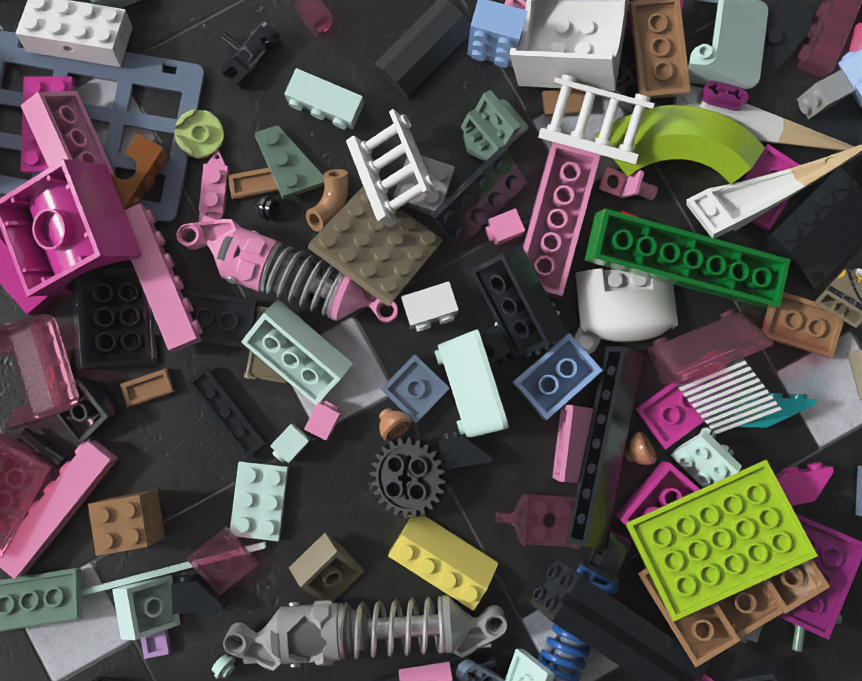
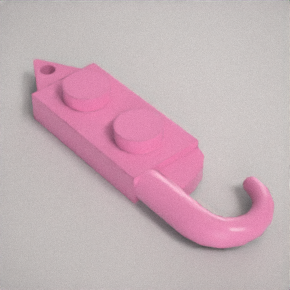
[199,150,230,222]

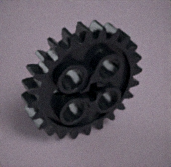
[370,436,449,518]

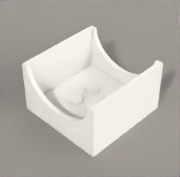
[510,0,629,91]

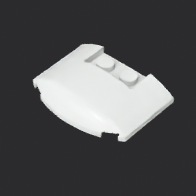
[575,268,678,342]

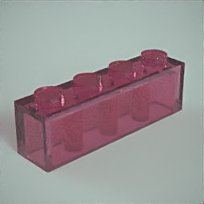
[797,0,862,79]

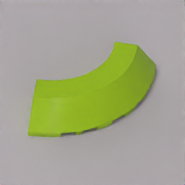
[594,105,765,184]

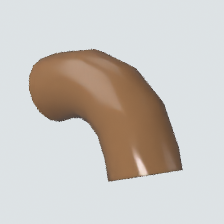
[306,169,349,232]

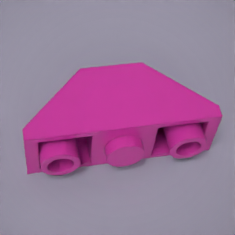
[773,462,834,506]

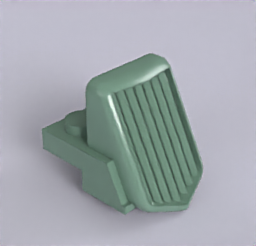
[461,90,528,161]

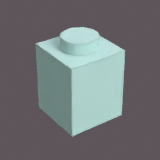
[271,424,312,463]

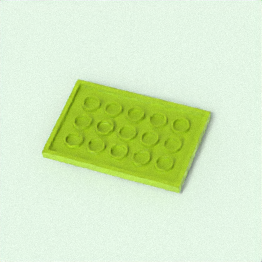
[625,460,818,621]

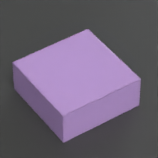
[141,629,171,659]

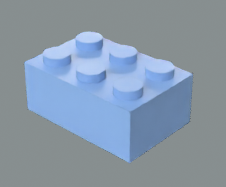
[467,0,528,67]
[511,333,603,420]

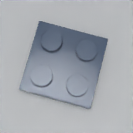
[381,354,450,423]

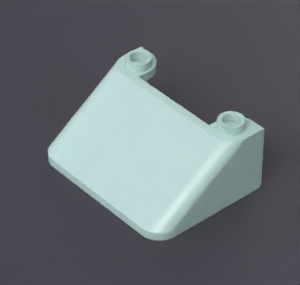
[688,0,768,89]
[435,329,509,438]

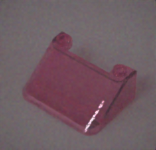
[647,309,774,384]
[0,314,79,430]

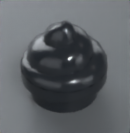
[254,196,280,220]

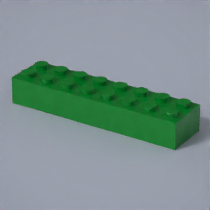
[584,209,791,309]

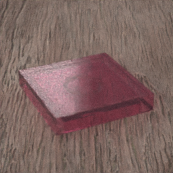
[187,526,258,596]

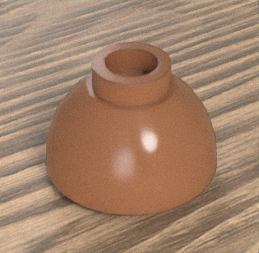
[379,408,411,441]
[624,432,656,465]

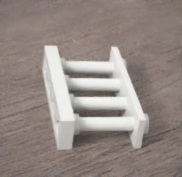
[538,75,654,164]
[346,109,438,228]

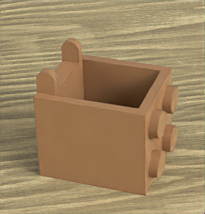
[88,489,165,556]

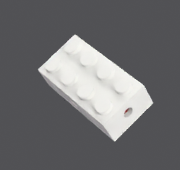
[15,0,133,67]

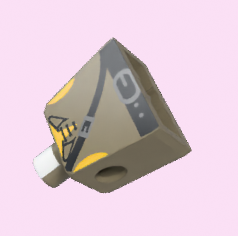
[814,269,862,328]

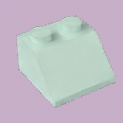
[112,575,181,640]

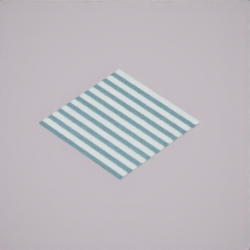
[677,358,782,434]

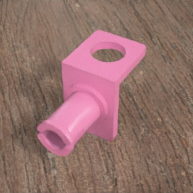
[599,167,658,200]

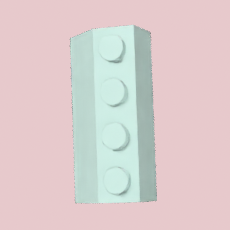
[241,299,353,405]

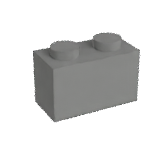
[797,69,855,119]

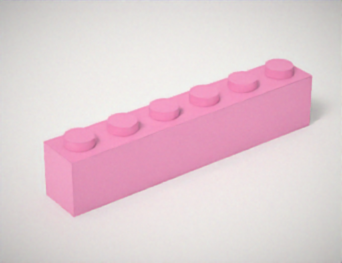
[124,204,202,353]
[0,440,119,579]

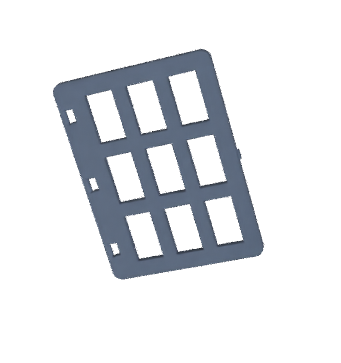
[0,30,205,223]

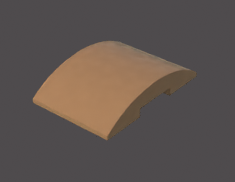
[638,559,830,667]

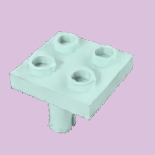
[671,428,742,488]

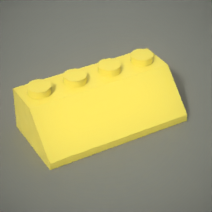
[388,513,498,611]

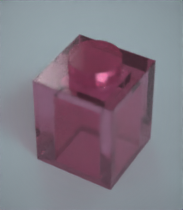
[294,0,333,36]

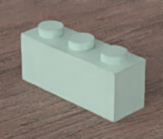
[284,68,364,130]

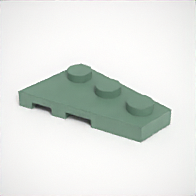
[255,125,324,199]

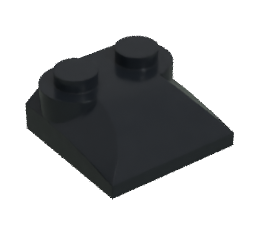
[50,376,116,445]

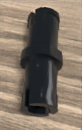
[17,427,68,469]

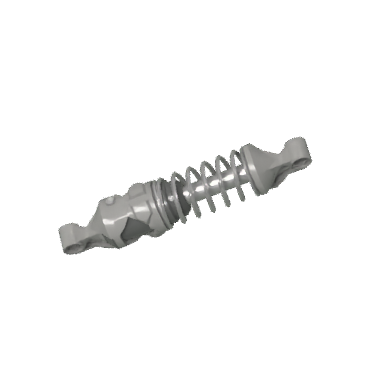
[223,595,507,671]

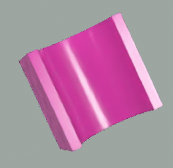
[0,159,142,297]

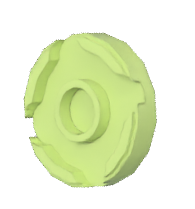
[174,110,224,159]

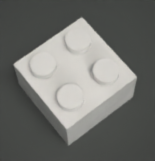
[401,282,458,332]

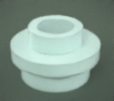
[212,654,235,679]

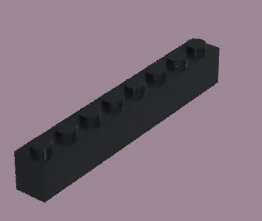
[566,346,643,551]

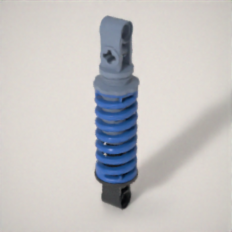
[536,528,631,681]

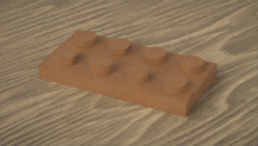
[629,0,691,99]

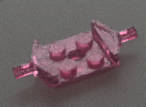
[495,494,581,549]

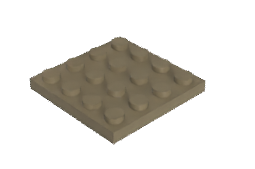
[308,186,443,307]

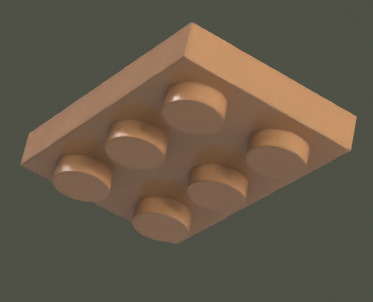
[759,292,844,358]

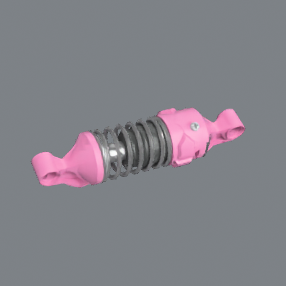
[177,215,398,323]

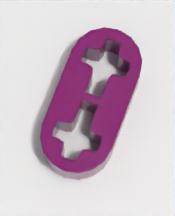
[700,80,749,111]

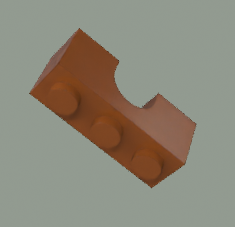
[111,133,170,210]

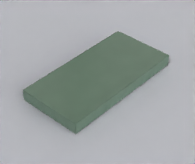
[0,568,83,632]

